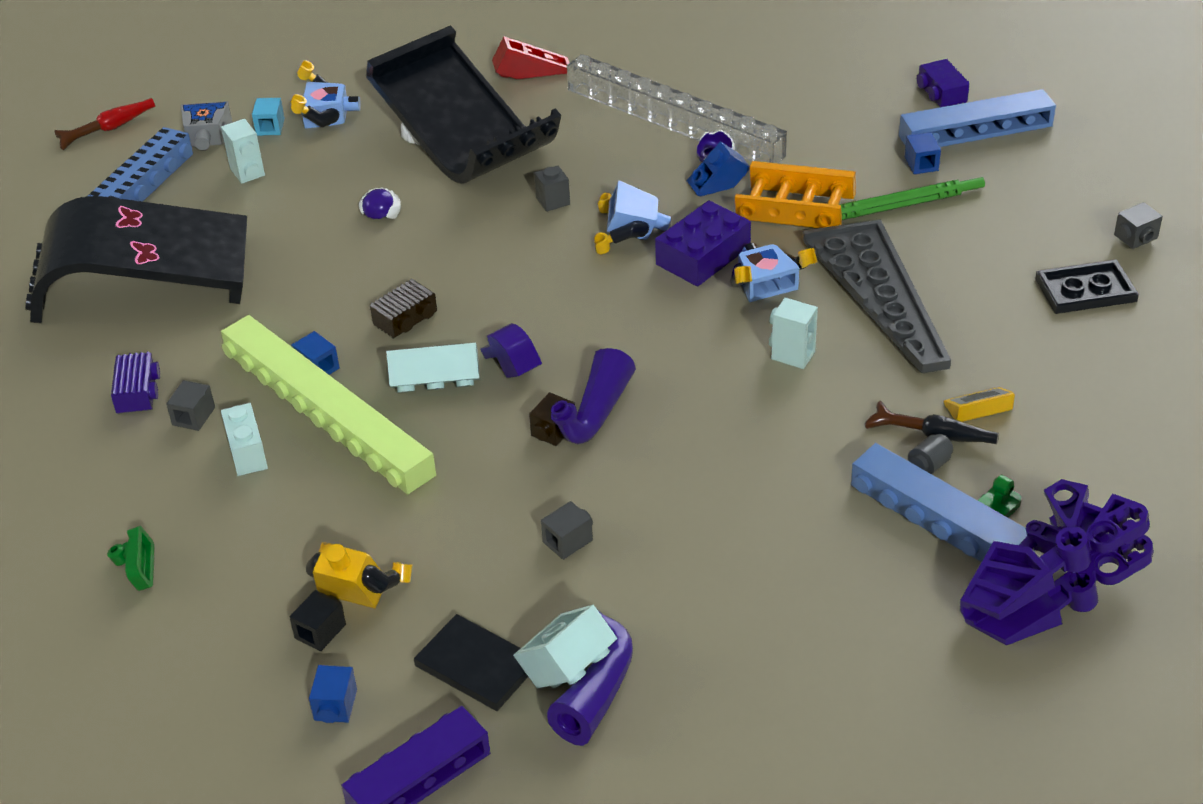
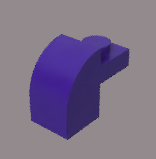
[480,323,542,378]

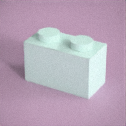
[221,119,265,184]
[769,298,818,369]
[221,403,268,476]

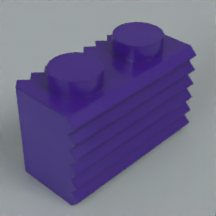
[916,58,969,107]
[111,351,160,413]

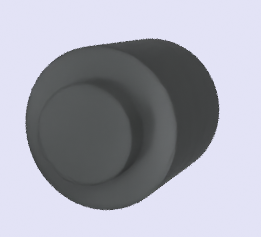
[908,434,953,474]

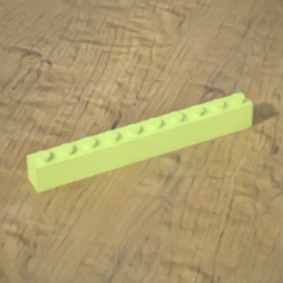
[221,315,436,495]

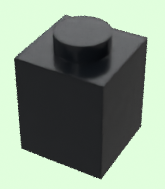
[289,590,346,652]

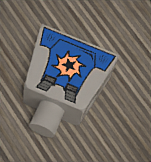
[181,101,233,150]

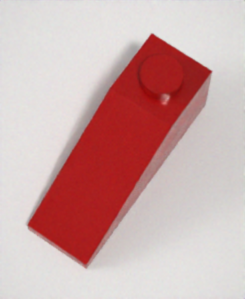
[492,36,572,79]

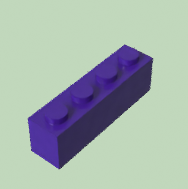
[341,706,491,804]

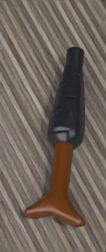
[865,400,999,445]

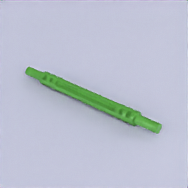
[840,177,985,220]

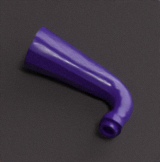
[551,348,636,444]
[547,609,633,746]

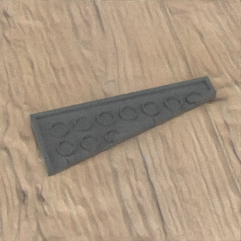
[803,219,951,373]

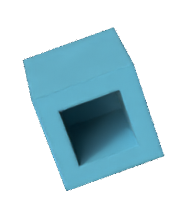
[252,98,285,136]

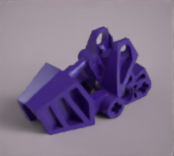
[960,479,1154,646]

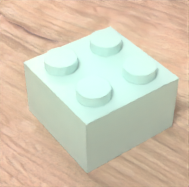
[513,604,618,689]

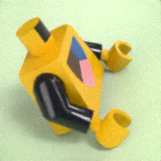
[306,542,413,609]

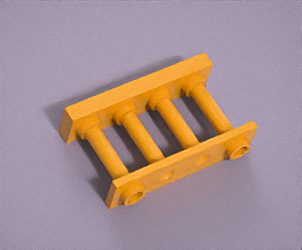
[735,161,856,228]

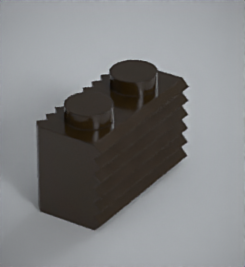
[370,278,437,339]

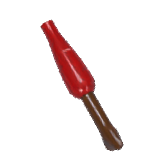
[54,98,155,150]

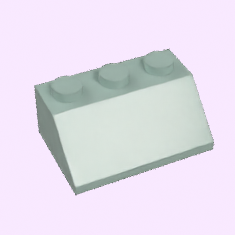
[386,343,480,393]

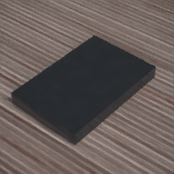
[1035,259,1139,314]
[414,614,528,711]

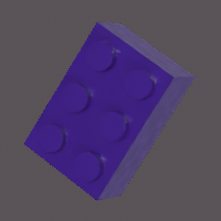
[655,200,751,287]

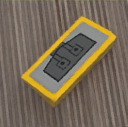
[944,387,1015,422]

